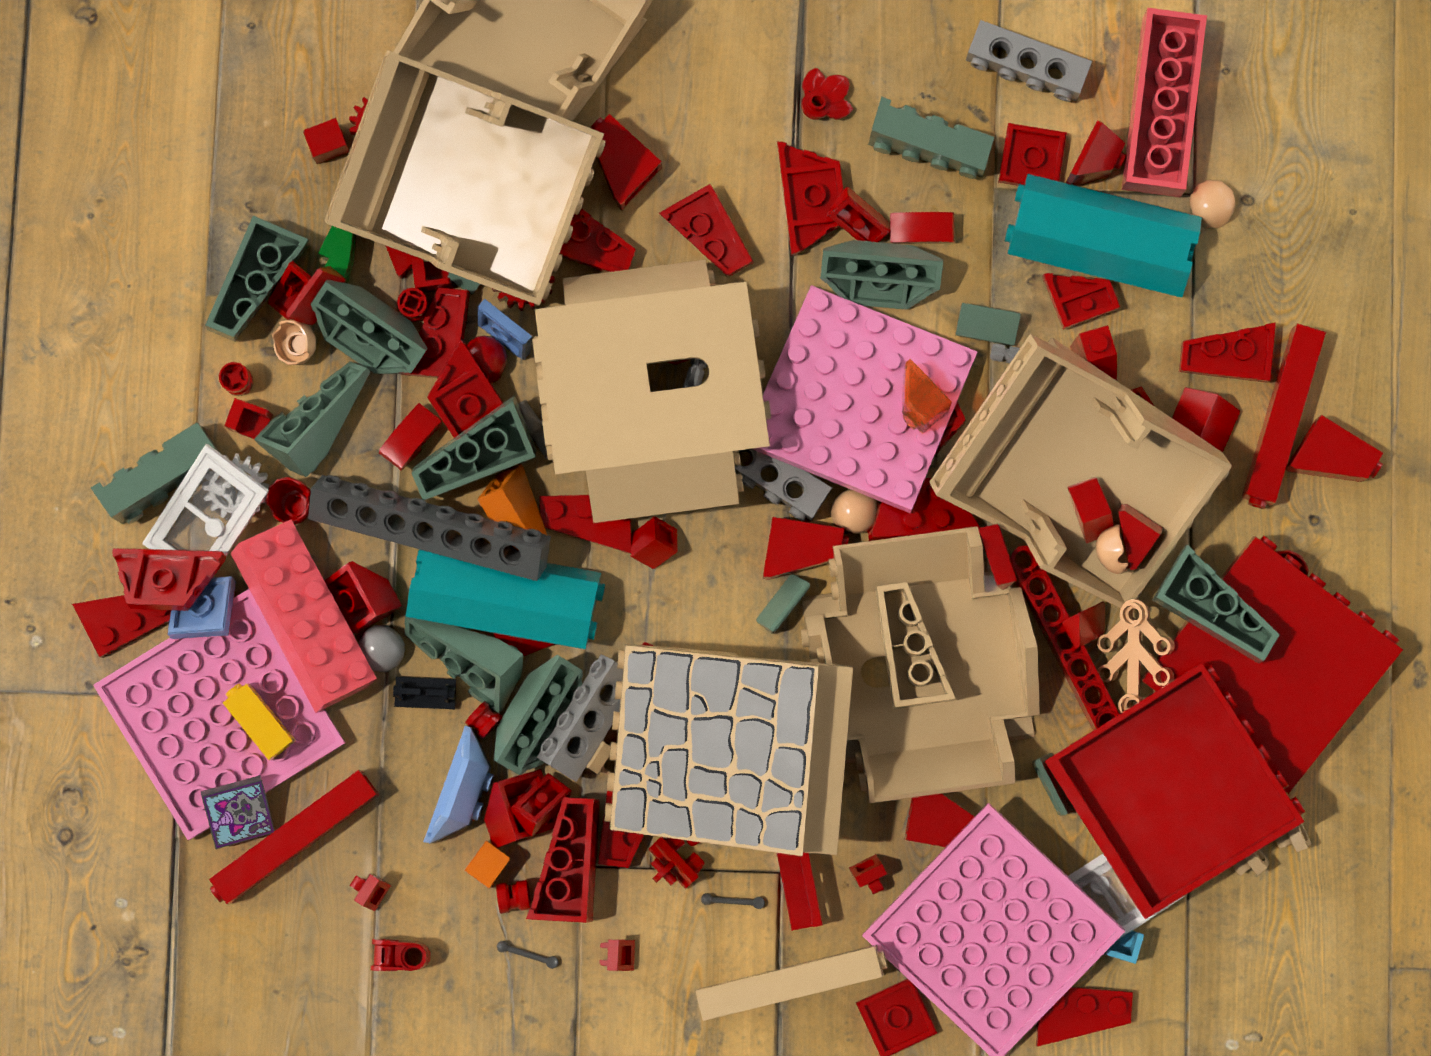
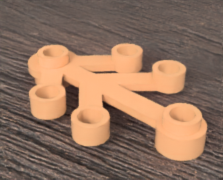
[1097,599,1175,713]

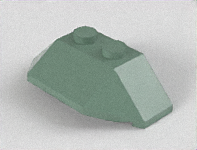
[820,240,943,310]
[311,280,428,374]
[494,655,583,775]

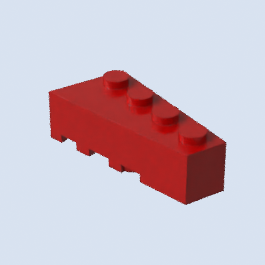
[526,797,600,923]

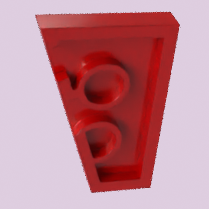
[659,184,754,277]
[1179,322,1276,383]
[539,495,631,554]
[72,595,171,658]

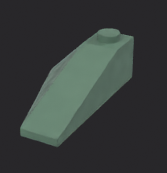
[254,362,370,477]
[405,615,523,713]

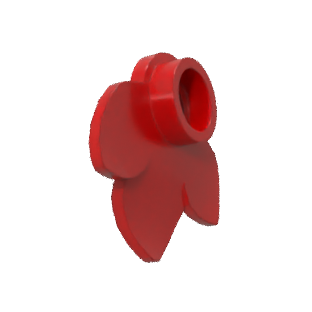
[801,68,853,120]

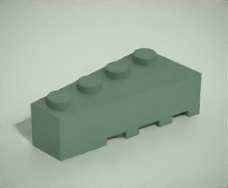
[868,96,994,179]
[411,395,537,500]
[91,423,221,524]

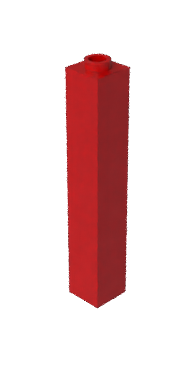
[1241,323,1326,509]
[209,770,380,904]

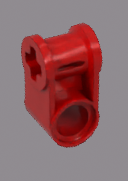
[370,939,431,971]

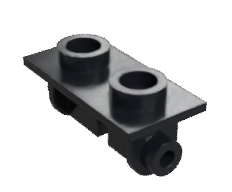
[393,677,457,710]

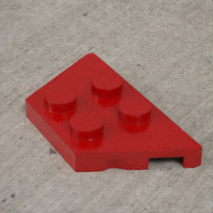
[777,141,843,256]
[427,340,504,438]
[868,478,980,541]
[112,548,226,611]

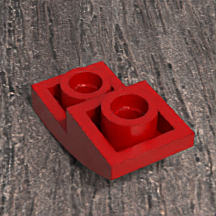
[890,212,954,244]
[379,403,442,471]

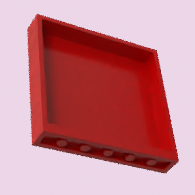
[1141,535,1403,794]
[1045,663,1305,919]

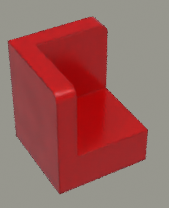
[303,118,350,164]
[411,258,453,293]
[224,398,273,439]
[631,516,678,569]

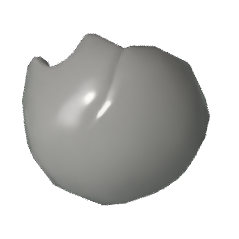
[358,625,405,672]

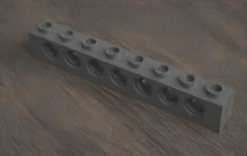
[308,475,551,581]

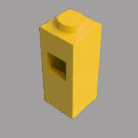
[223,683,296,760]

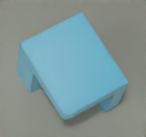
[1104,931,1144,964]

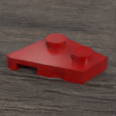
[1043,273,1120,330]

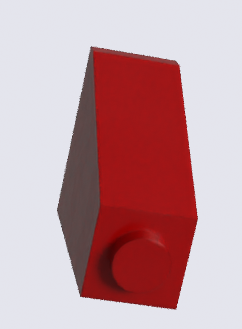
[590,114,662,211]
[1070,325,1117,381]
[1286,415,1383,482]
[763,517,849,580]
[904,794,974,847]

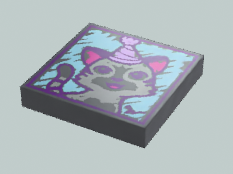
[201,775,275,849]

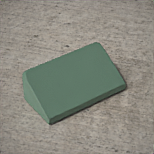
[955,303,1021,346]
[756,574,810,634]
[1032,753,1075,816]

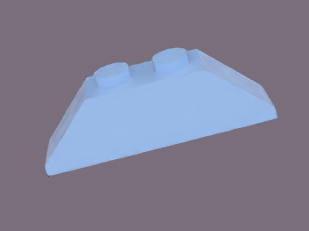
[423,726,494,844]

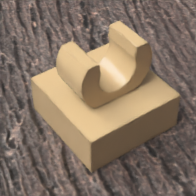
[586,741,610,774]
[1275,824,1312,852]
[1232,849,1270,876]

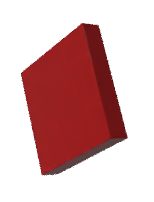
[998,123,1067,186]
[855,978,937,1056]

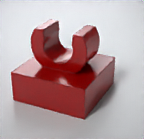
[849,854,887,895]
[349,874,391,911]
[599,939,635,971]

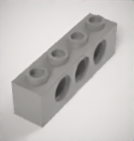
[966,20,1092,102]
[735,449,832,522]
[537,654,623,782]

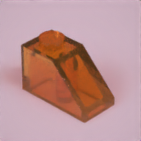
[902,358,952,434]

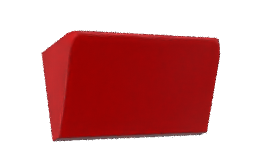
[827,186,890,242]
[286,266,345,325]
[979,524,1017,590]
[1062,601,1105,649]
[511,773,572,837]

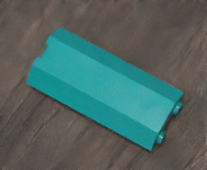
[1004,174,1202,298]
[406,549,605,649]

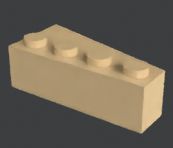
[875,582,956,709]

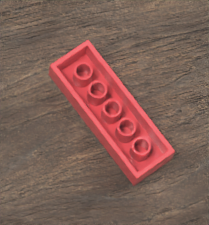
[1121,8,1207,198]
[231,520,377,713]

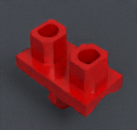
[648,837,705,889]

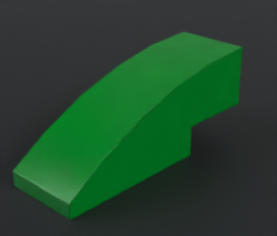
[318,226,356,284]

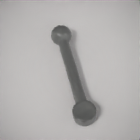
[701,893,765,909]
[497,941,558,969]

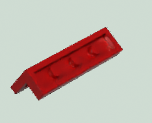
[777,852,823,931]

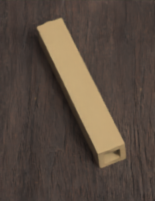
[696,945,888,1021]

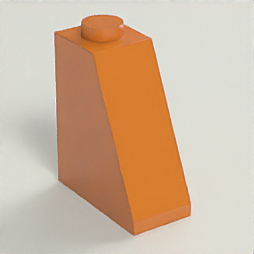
[477,463,547,551]

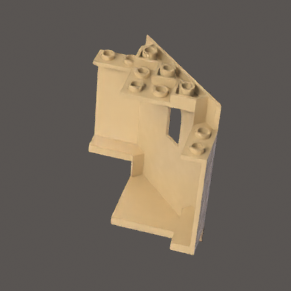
[532,260,771,523]
[801,526,1040,803]

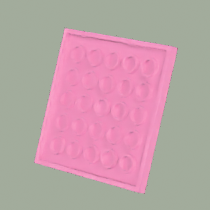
[752,285,977,513]
[93,589,346,841]
[862,802,1125,1056]

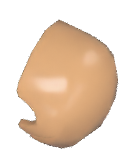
[1189,180,1235,228]
[272,320,316,365]
[830,489,879,534]
[1096,524,1130,574]

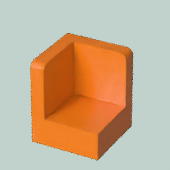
[464,840,510,888]

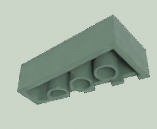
[205,216,310,342]
[1152,544,1279,663]

